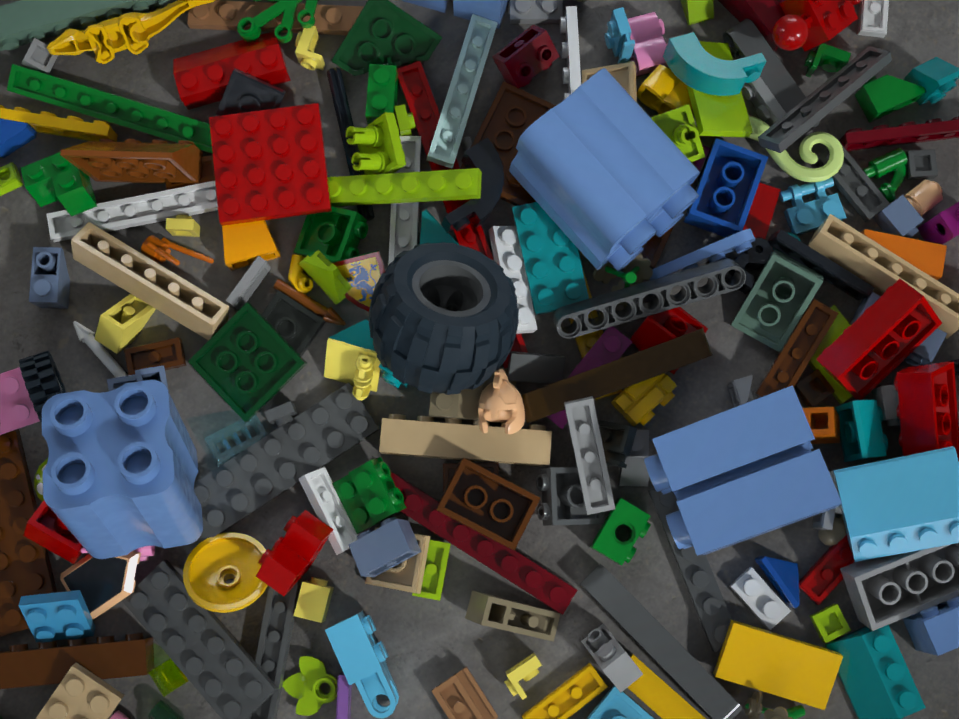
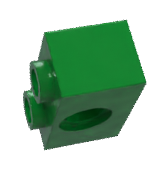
[590,498,651,566]

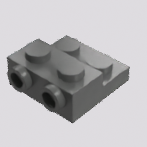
[536,467,604,526]

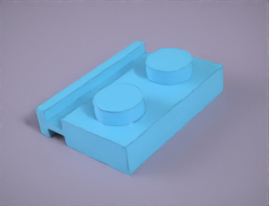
[605,7,635,64]

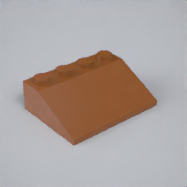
[60,138,203,184]

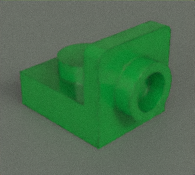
[804,43,851,77]

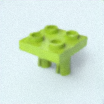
[650,104,705,162]
[346,112,406,175]

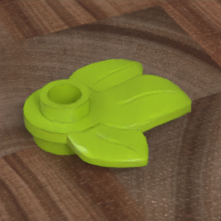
[282,656,337,716]

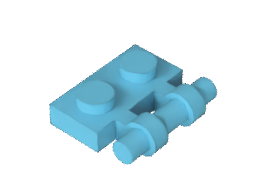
[779,177,847,235]

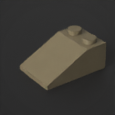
[429,367,516,424]

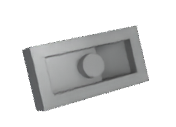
[619,430,649,487]

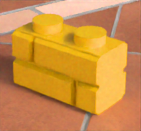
[611,373,677,426]

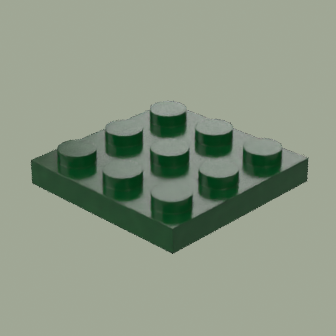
[188,302,307,422]

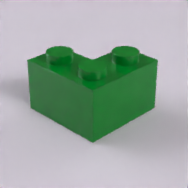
[21,152,97,217]

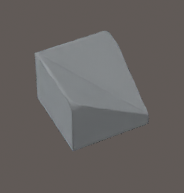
[727,375,754,407]

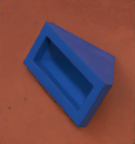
[754,556,800,608]

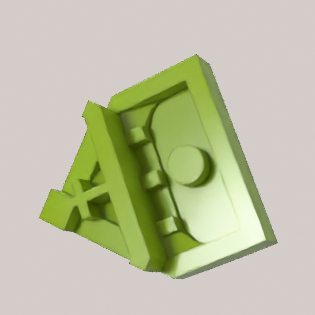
[299,250,352,305]

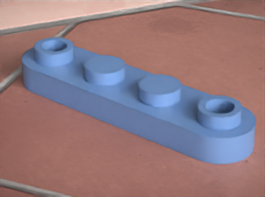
[650,229,755,280]

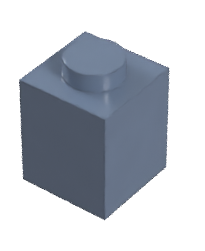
[873,195,924,238]

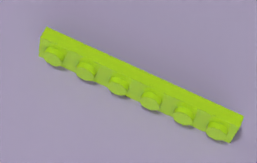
[328,168,482,206]

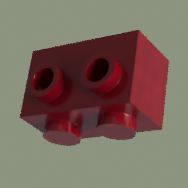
[492,25,560,89]

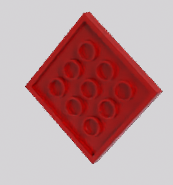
[209,103,332,226]

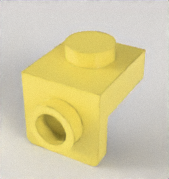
[295,26,325,70]

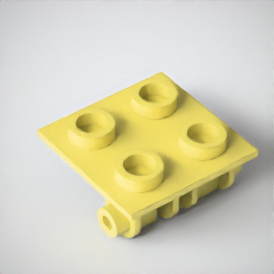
[324,338,380,401]

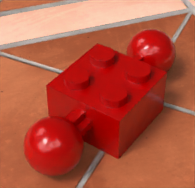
[772,0,862,52]

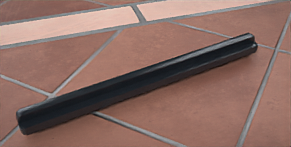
[327,68,375,221]

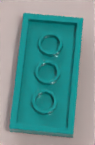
[512,202,589,315]

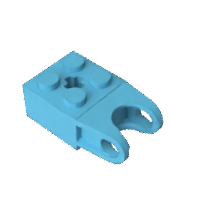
[325,611,399,719]

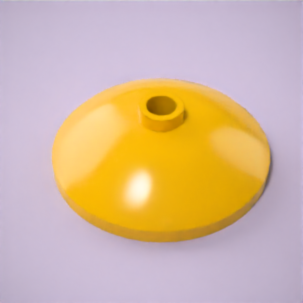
[183,532,268,613]

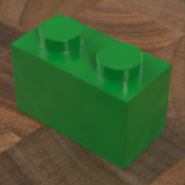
[365,64,399,125]

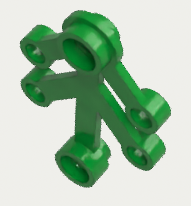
[237,0,318,43]

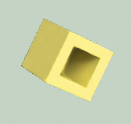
[293,577,334,623]

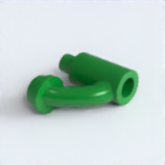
[862,148,908,203]

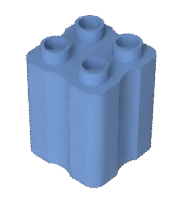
[509,68,700,271]
[41,380,203,559]

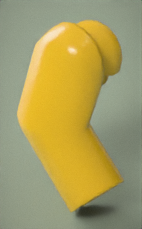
[288,254,313,294]

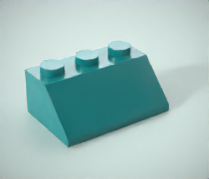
[825,625,926,719]

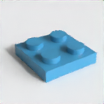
[18,590,96,642]

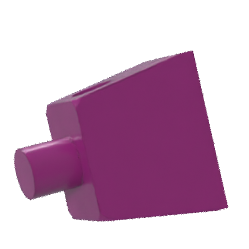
[917,202,959,245]

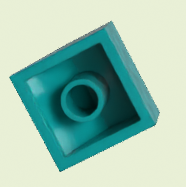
[835,400,888,462]

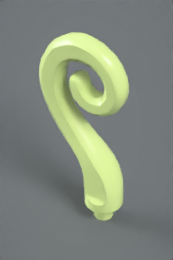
[748,115,844,182]

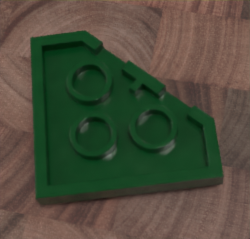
[331,0,443,76]

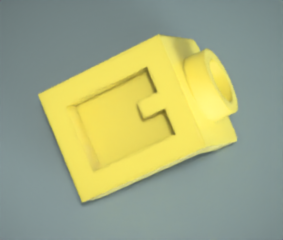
[504,652,542,700]

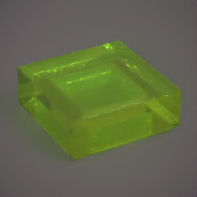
[148,658,189,697]

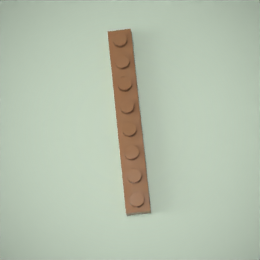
[187,0,364,35]

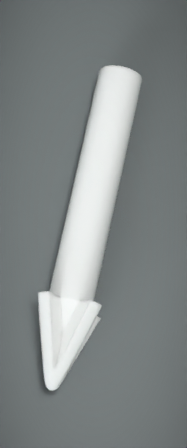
[73,321,128,378]

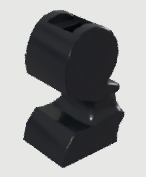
[725,238,771,294]

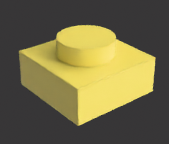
[165,215,200,237]

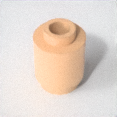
[904,180,943,217]

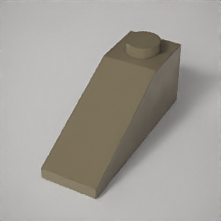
[465,590,561,642]

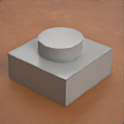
[21,38,58,74]

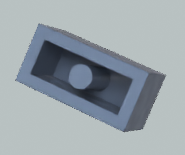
[349,517,421,578]

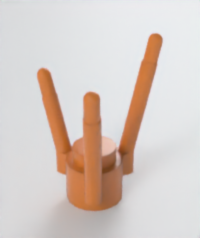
[141,235,214,265]

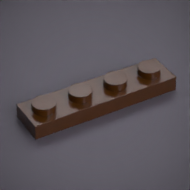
[755,299,839,398]

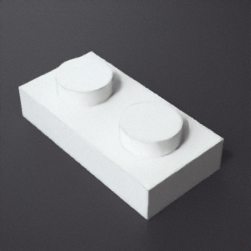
[729,567,791,630]

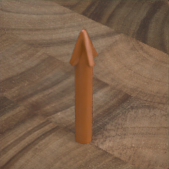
[273,279,346,326]

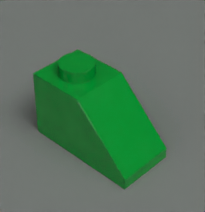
[855,75,926,123]

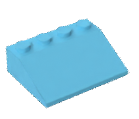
[833,446,959,562]

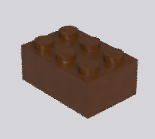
[435,458,541,550]

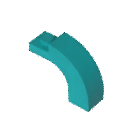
[663,32,767,96]

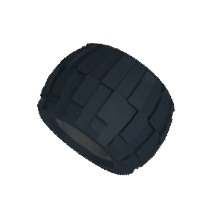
[369,242,519,395]

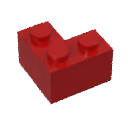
[256,510,334,596]

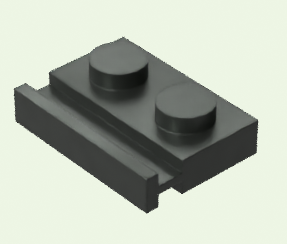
[598,420,637,469]

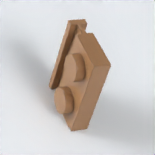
[431,666,498,719]

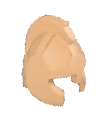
[478,369,525,434]

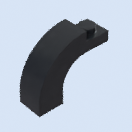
[441,138,504,233]

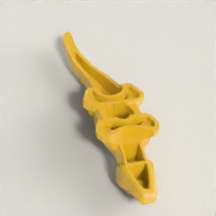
[47,0,215,64]

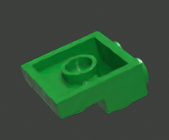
[293,206,368,262]
[332,457,406,534]

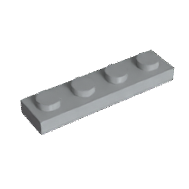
[564,396,615,515]

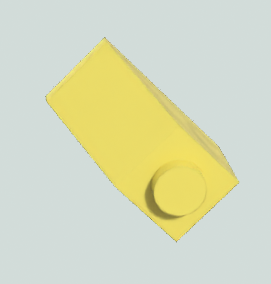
[94,294,156,354]

